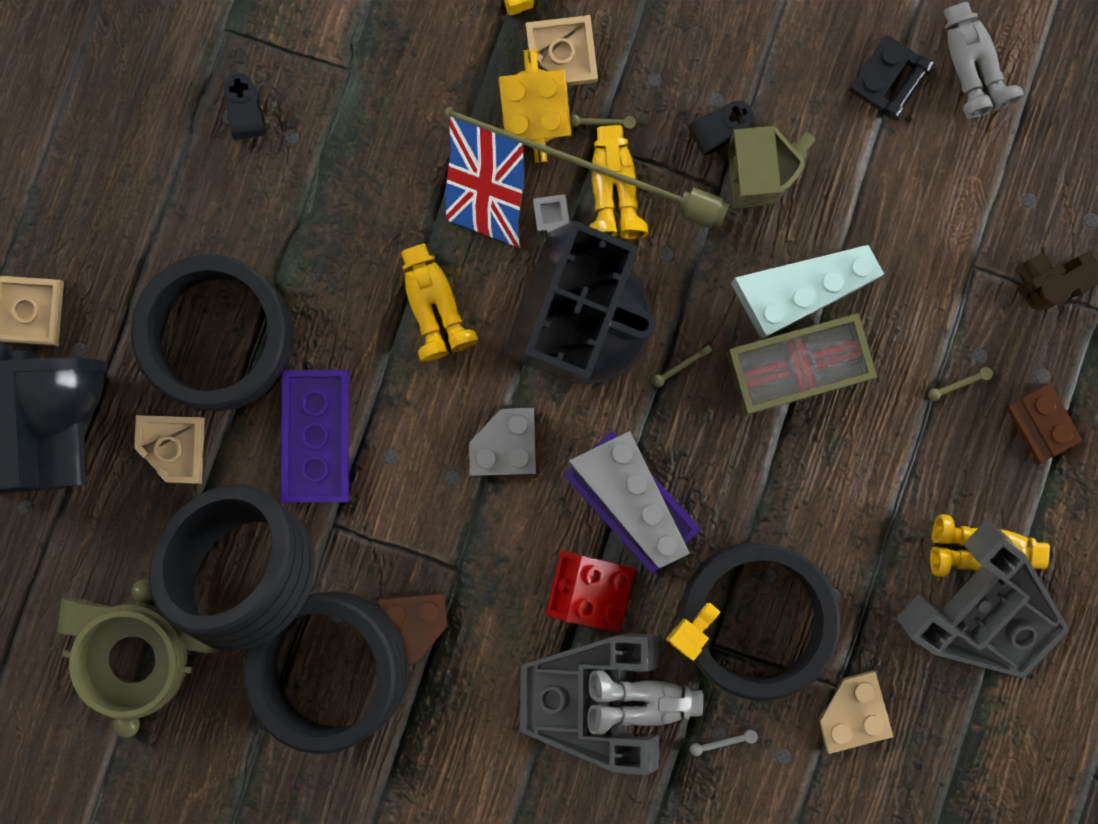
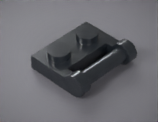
[848,34,935,121]

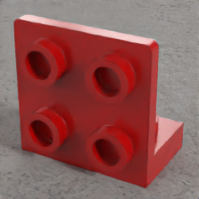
[546,550,635,632]

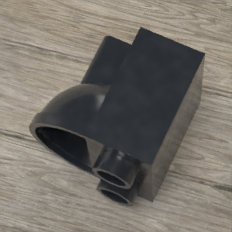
[502,220,656,384]
[0,344,107,494]

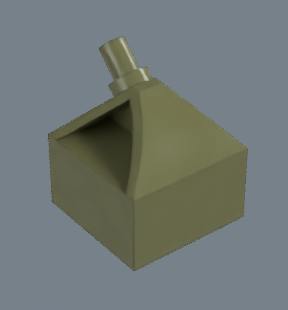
[727,126,816,209]

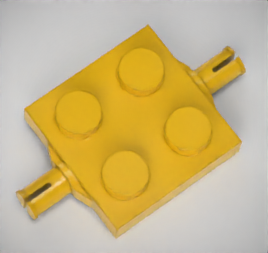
[499,49,572,163]

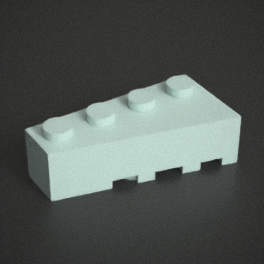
[731,245,884,340]

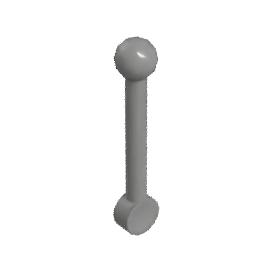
[690,729,758,756]

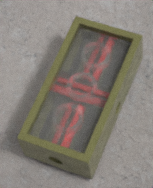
[725,313,877,416]

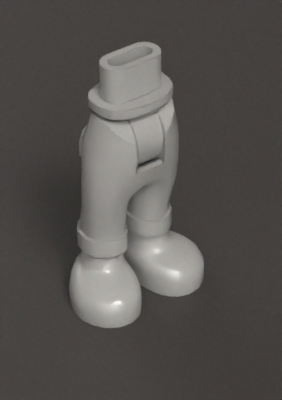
[943,2,1024,119]
[587,670,703,735]

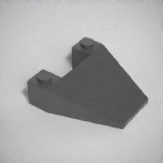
[896,520,1069,678]
[520,633,660,775]

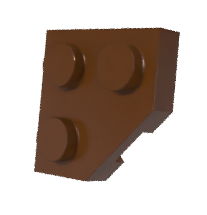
[378,593,448,664]

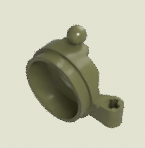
[57,579,219,738]

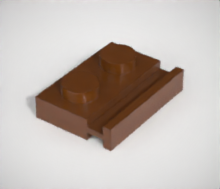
[1005,383,1083,464]

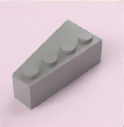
[568,431,690,568]

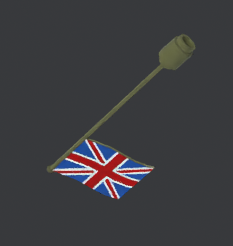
[444,107,730,248]

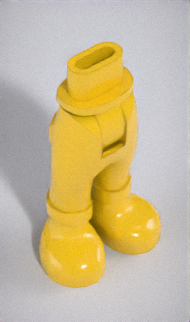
[589,125,648,239]
[401,244,478,362]
[930,514,1050,577]

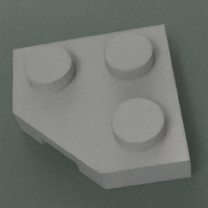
[469,408,536,476]

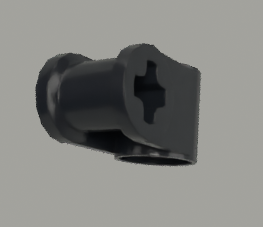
[224,73,267,141]
[688,101,753,156]

